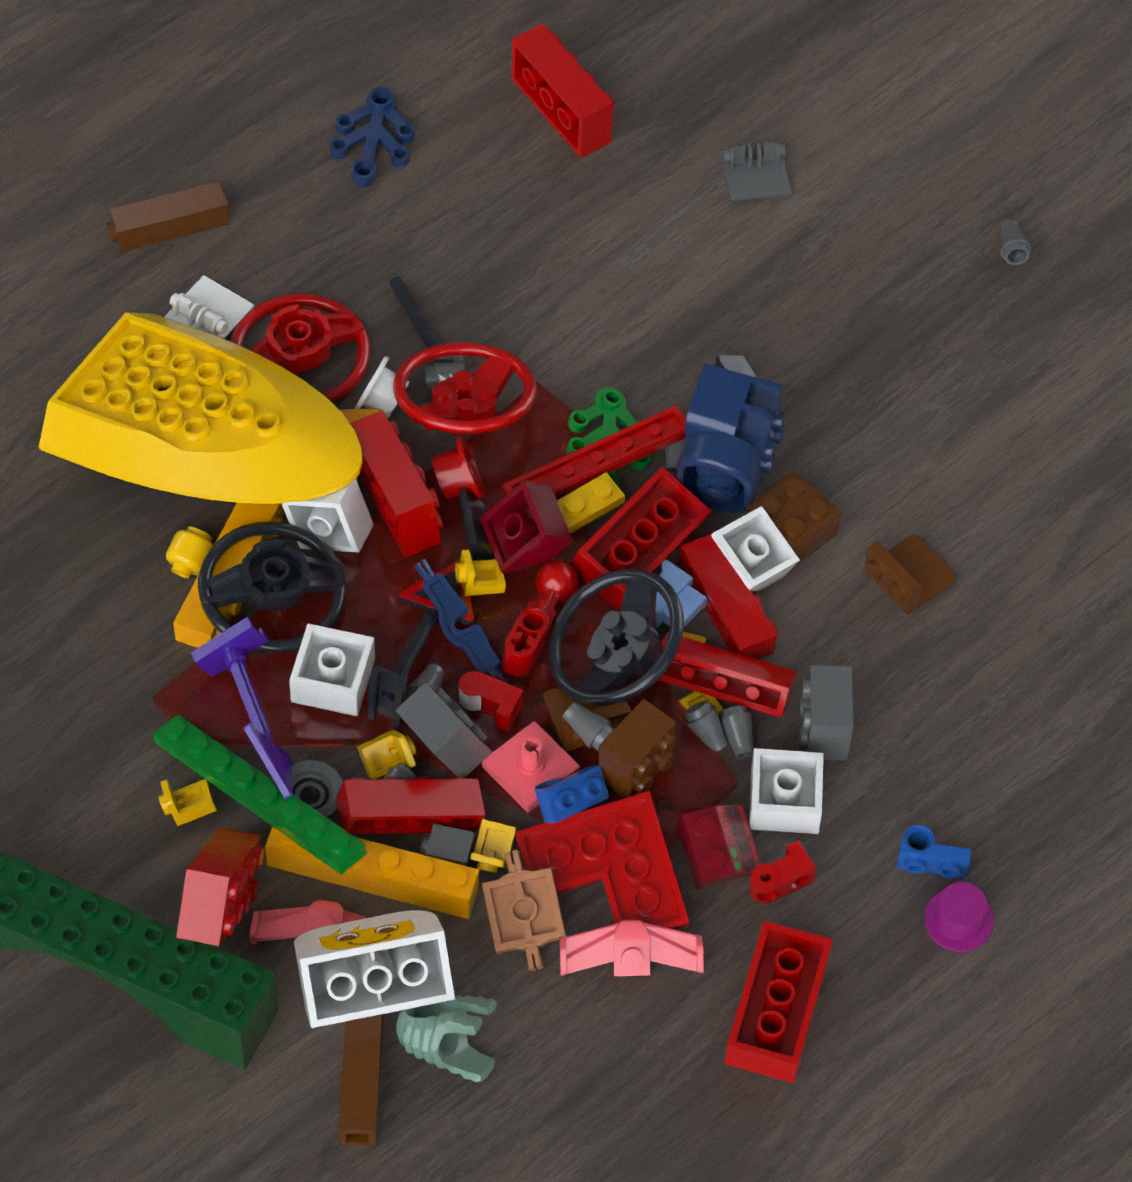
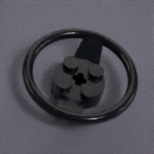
[198,522,347,653]
[548,569,684,707]

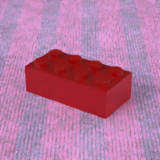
[511,23,614,158]
[350,410,443,558]
[570,466,711,611]
[176,827,264,946]
[724,921,833,1083]

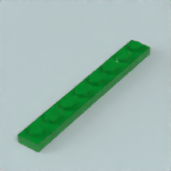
[152,714,367,875]

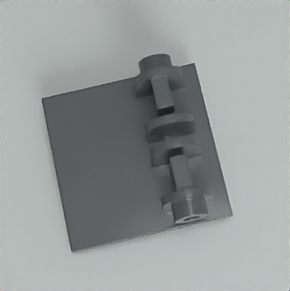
[720,140,792,202]

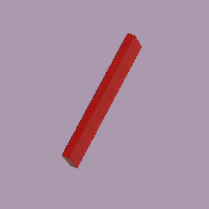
[502,405,686,498]

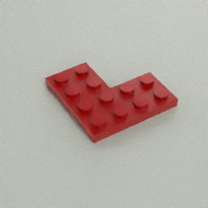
[515,791,690,930]

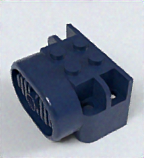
[677,363,786,513]

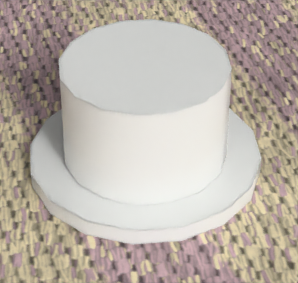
[354,356,410,419]

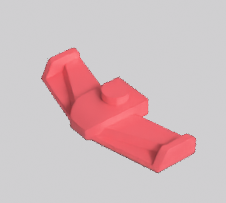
[250,900,367,944]
[560,920,704,976]

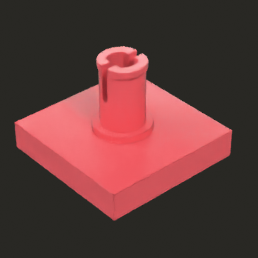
[482,721,580,813]

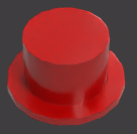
[432,435,485,500]

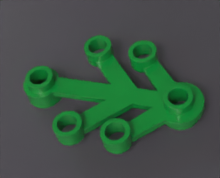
[566,387,651,487]

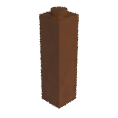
[106,181,230,252]
[339,1014,383,1146]

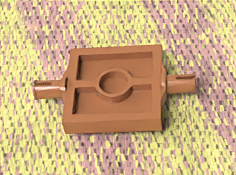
[482,850,566,971]

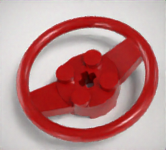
[230,294,370,403]
[393,342,537,435]

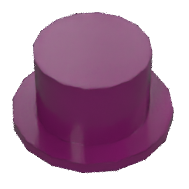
[924,882,994,953]

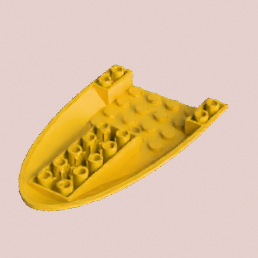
[39,312,363,504]

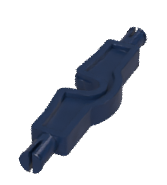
[414,559,509,684]

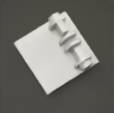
[165,275,255,339]

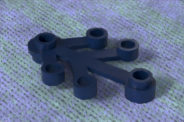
[330,87,415,187]

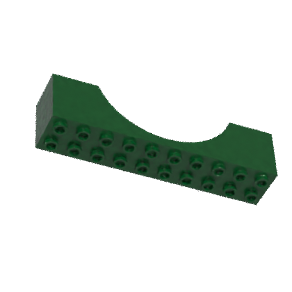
[0,851,279,1070]

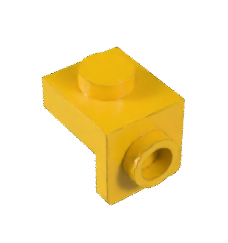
[455,549,506,596]
[357,729,416,780]
[158,779,217,826]
[470,819,518,873]

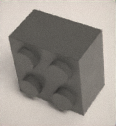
[799,665,853,760]
[395,682,492,778]

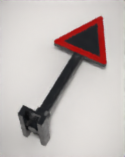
[367,560,474,729]

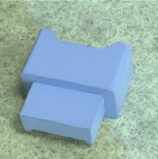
[653,559,707,628]

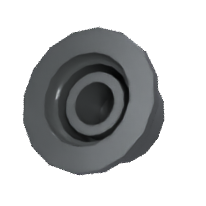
[292,760,343,820]

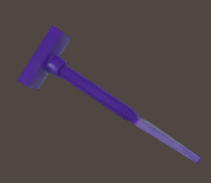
[191,616,292,799]

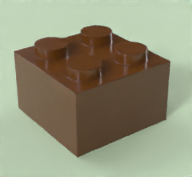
[746,471,841,571]
[598,699,677,799]

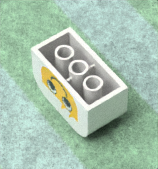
[294,910,455,1028]

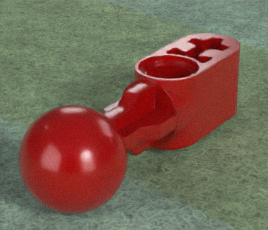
[502,560,579,677]

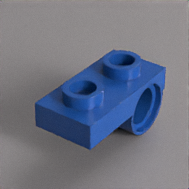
[534,765,610,823]
[896,825,971,878]

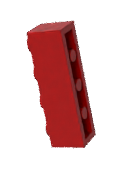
[679,533,779,659]
[659,632,798,718]
[336,777,485,835]

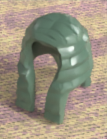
[396,995,497,1082]

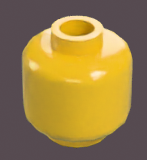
[166,526,213,579]

